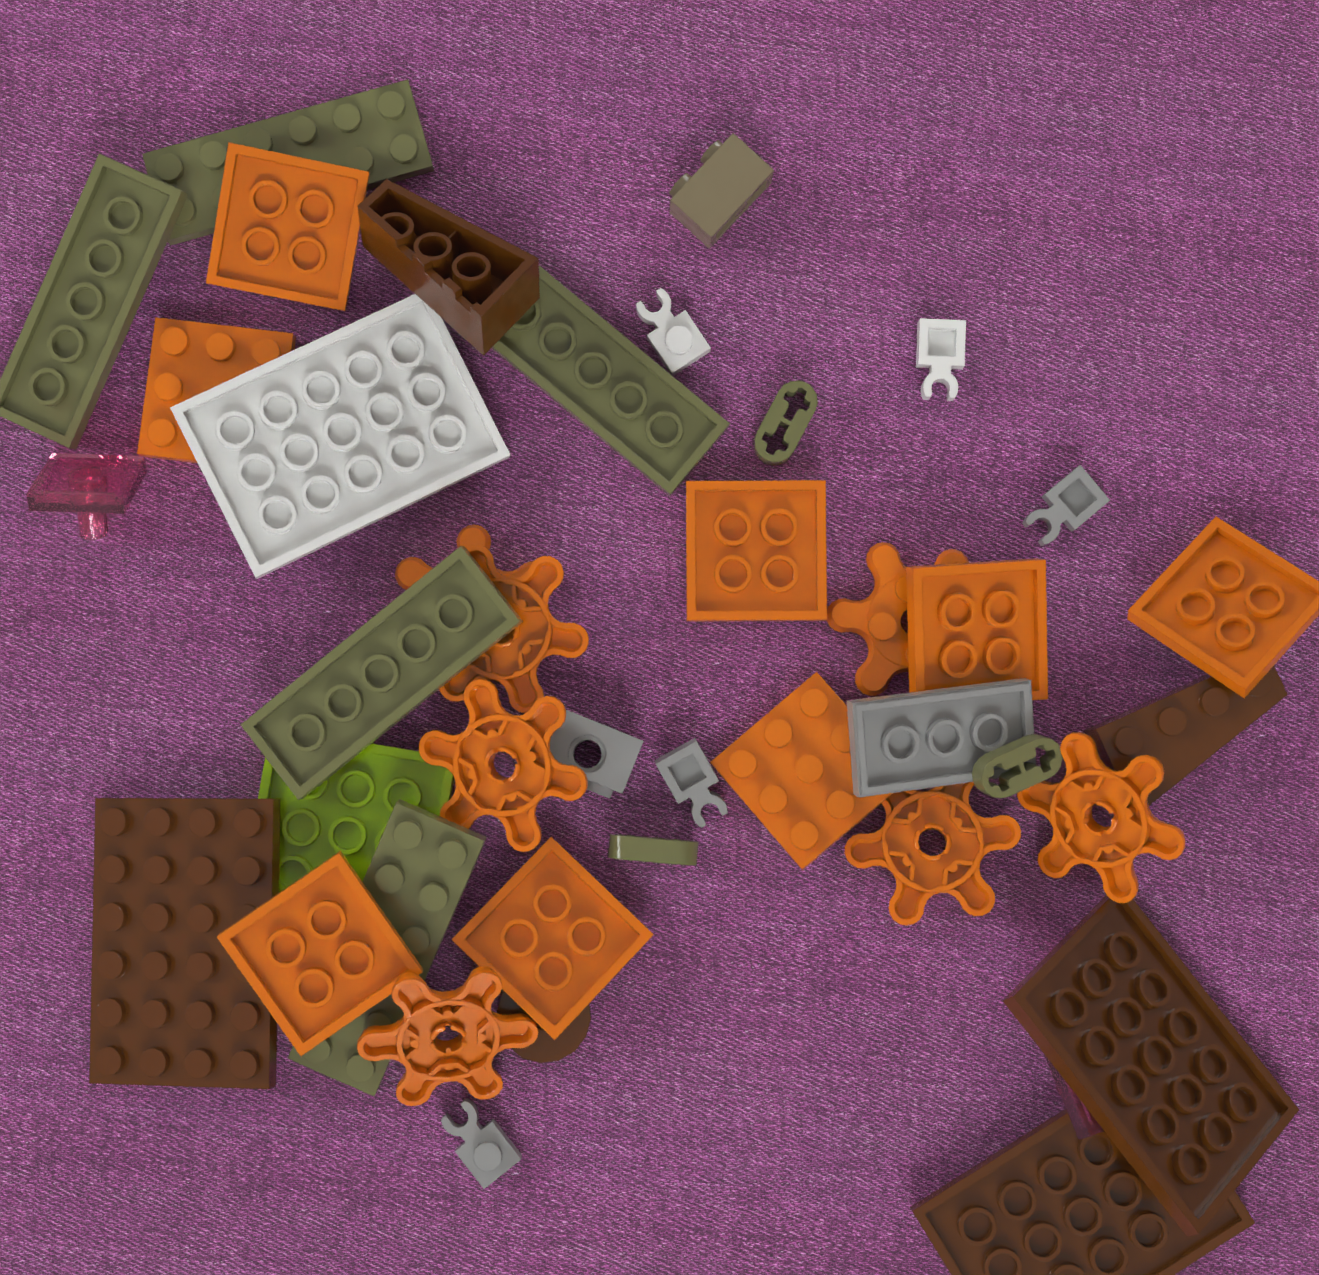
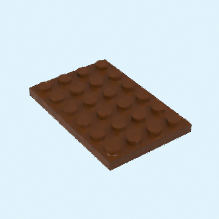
[89,798,280,1089]
[1002,895,1299,1237]
[910,1100,1255,1275]

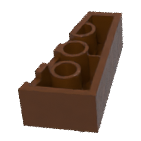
[357,179,540,356]
[1084,666,1288,806]

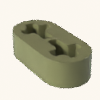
[753,380,818,466]
[972,734,1063,799]
[608,834,699,866]

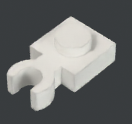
[636,288,711,376]
[916,318,966,401]

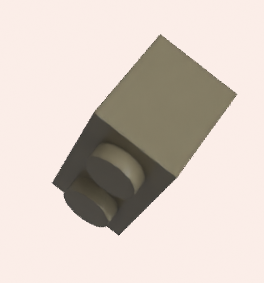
[669,133,774,249]

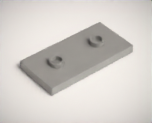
[847,678,1036,798]

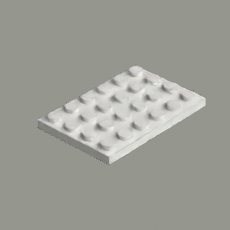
[170,294,510,579]

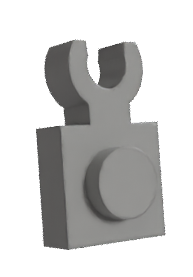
[1022,465,1110,546]
[654,738,728,828]
[441,1098,522,1189]

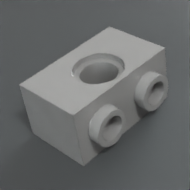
[550,710,644,799]

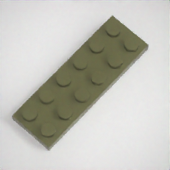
[142,79,435,246]
[0,154,188,450]
[492,266,730,496]
[241,546,523,800]
[287,799,487,1096]

